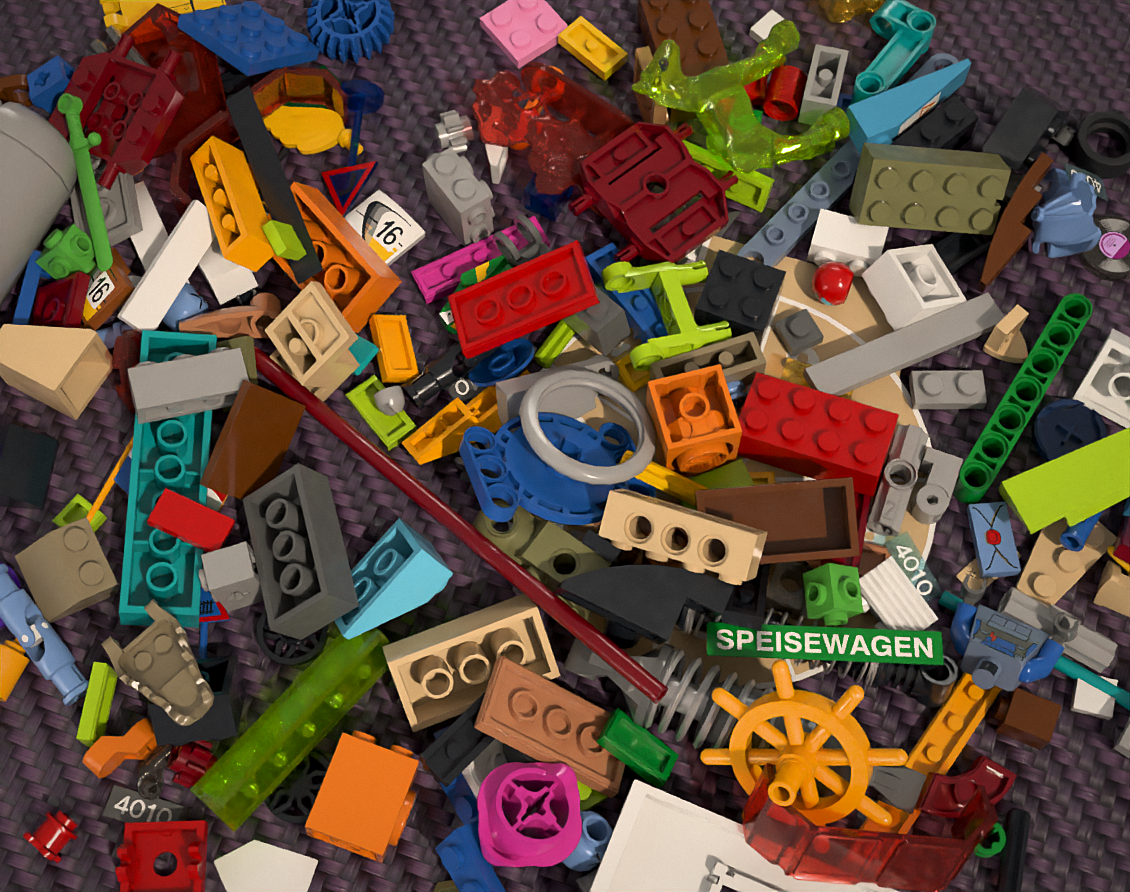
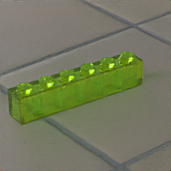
[190,628,391,832]

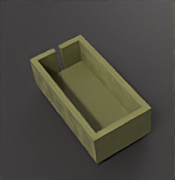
[849,142,1011,235]

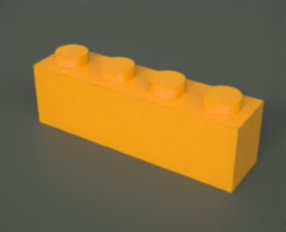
[190,136,275,272]

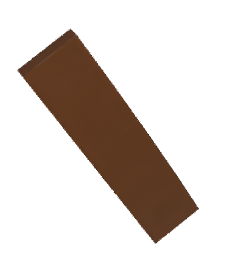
[977,152,1054,294]

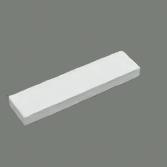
[117,200,216,334]

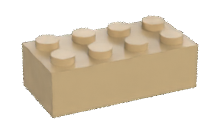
[382,594,560,732]

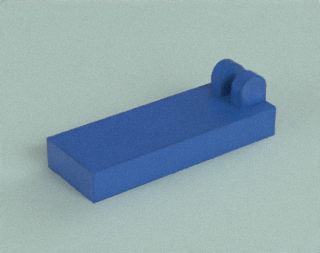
[12,250,52,325]

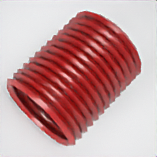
[762,65,807,121]

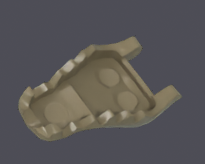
[101,599,214,726]

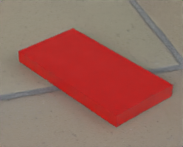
[447,240,600,359]

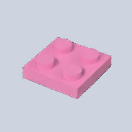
[480,0,568,69]

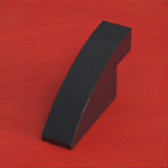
[553,565,735,644]

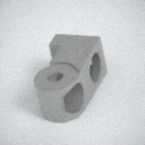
[910,447,963,525]

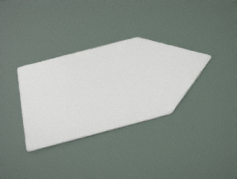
[214,840,318,892]

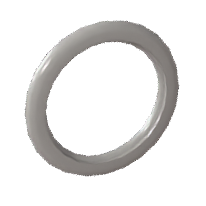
[520,369,656,485]

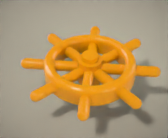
[700,660,908,851]

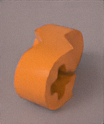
[83,718,159,778]

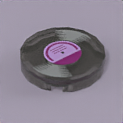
[1079,215,1130,281]

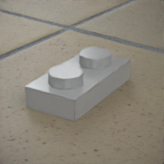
[909,370,987,409]

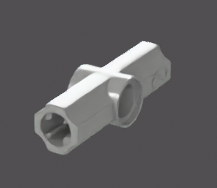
[867,424,929,537]
[997,587,1118,673]

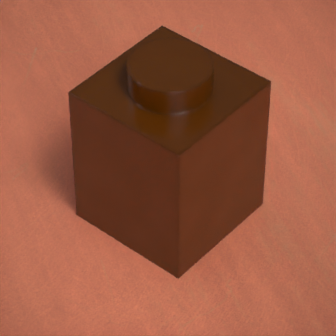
[993,688,1062,750]

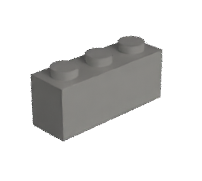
[128,347,249,424]

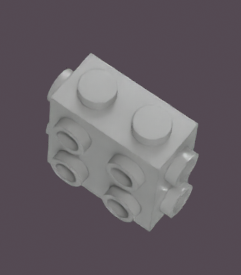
[422,147,495,247]

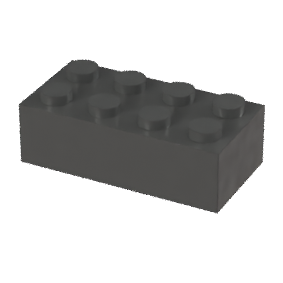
[243,463,359,640]

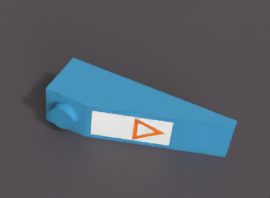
[843,59,971,154]

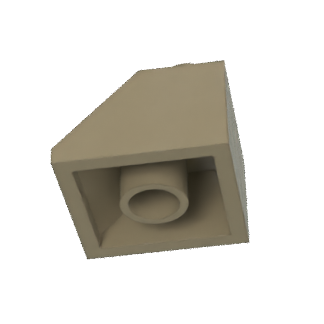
[15,517,118,624]

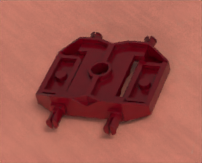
[48,33,185,190]
[568,121,738,264]

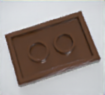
[199,380,306,500]

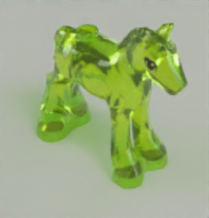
[631,19,850,174]

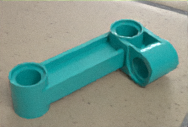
[850,0,936,105]

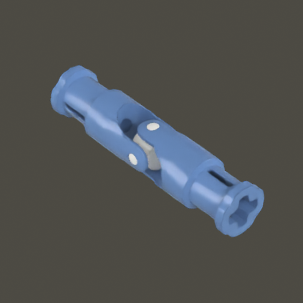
[0,563,89,707]

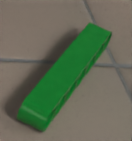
[953,293,1093,504]

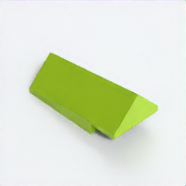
[998,427,1130,534]

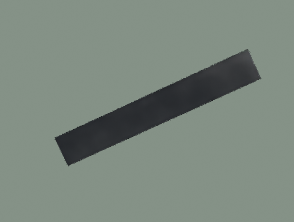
[225,85,323,285]

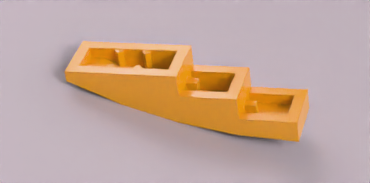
[402,370,531,465]

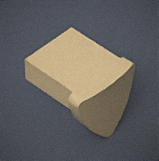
[983,304,1029,363]
[1094,560,1130,617]

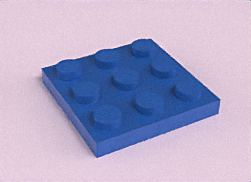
[177,1,320,76]

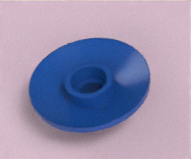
[469,338,535,387]

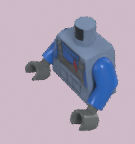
[950,574,1079,691]

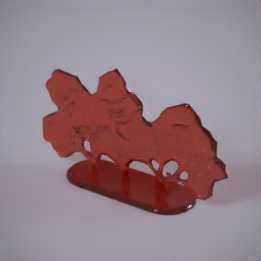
[471,62,652,219]

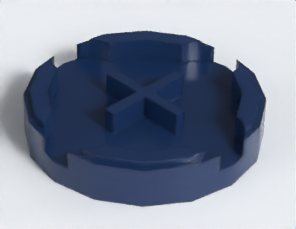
[1031,399,1107,462]

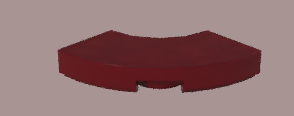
[915,756,1017,818]

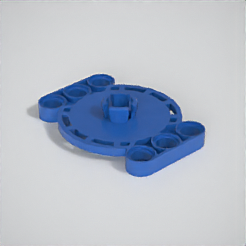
[459,412,657,525]

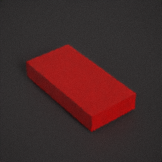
[147,488,235,553]

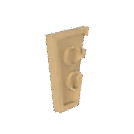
[1014,518,1117,606]

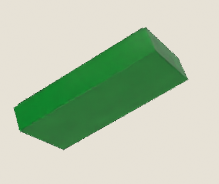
[596,708,679,789]

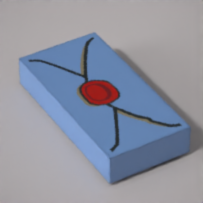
[966,501,1021,578]

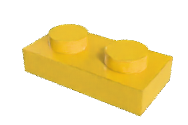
[558,16,628,81]

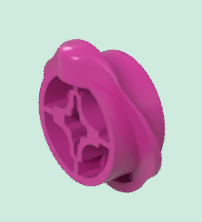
[477,762,582,868]

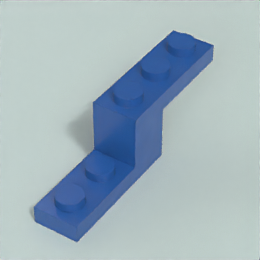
[435,773,506,892]

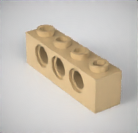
[598,488,768,585]

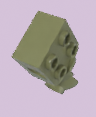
[473,499,612,620]

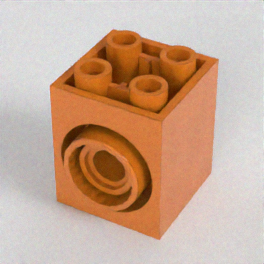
[645,364,742,477]
[305,730,419,863]

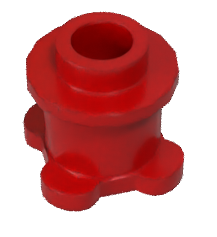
[23,810,78,863]

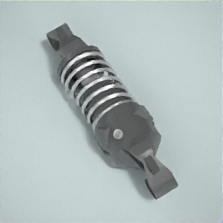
[563,637,927,814]

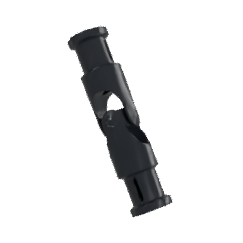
[401,341,506,411]

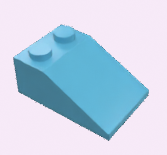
[334,518,453,640]

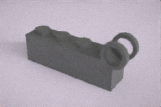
[492,214,631,356]

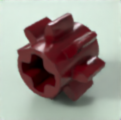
[167,740,217,788]

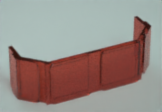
[169,66,348,217]
[743,763,999,892]

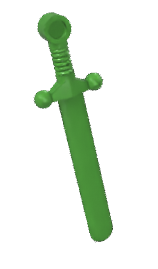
[57,93,113,272]

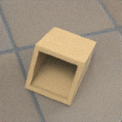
[0,324,117,420]

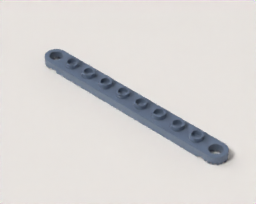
[737,53,959,267]

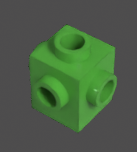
[35,223,96,281]
[803,563,863,626]

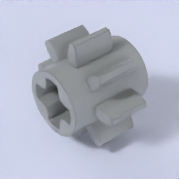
[434,110,474,153]

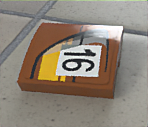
[80,247,135,331]

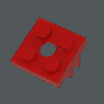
[115,820,208,892]

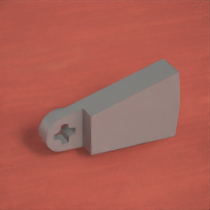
[495,355,619,433]

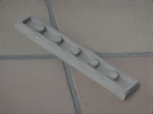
[803,292,1005,396]

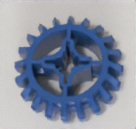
[306,0,395,64]

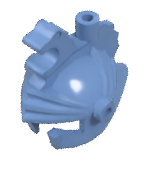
[1031,168,1101,258]

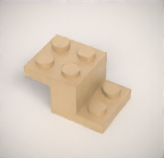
[265,281,360,411]

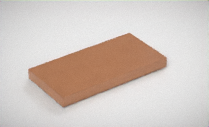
[474,656,625,798]

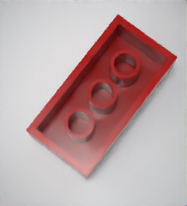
[737,372,899,497]

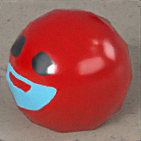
[811,261,854,306]

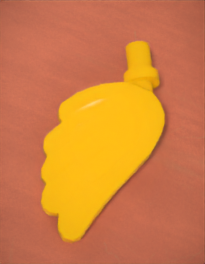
[262,103,363,156]

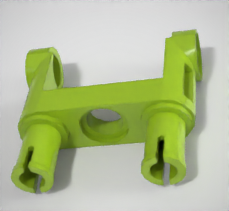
[601,260,732,371]

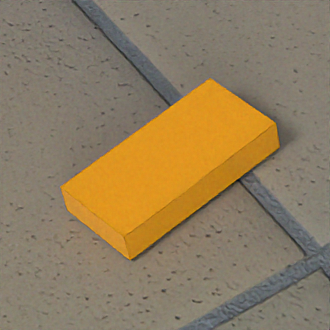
[369,314,419,383]

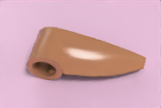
[179,293,282,338]

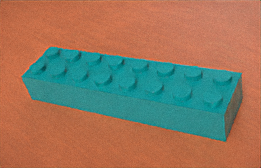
[119,330,217,628]

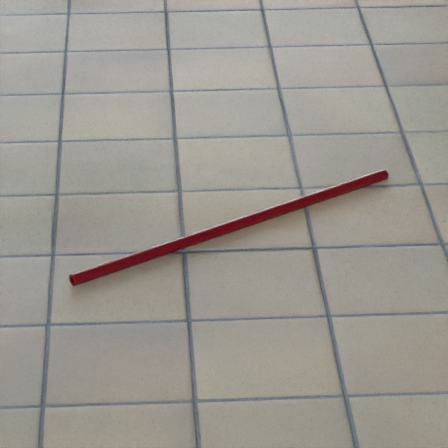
[219,338,668,704]

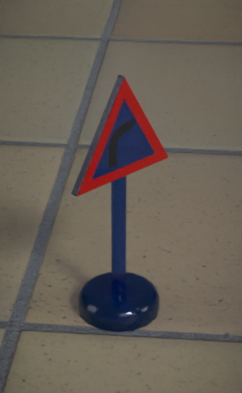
[321,79,385,218]

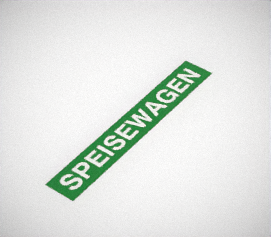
[707,622,944,665]

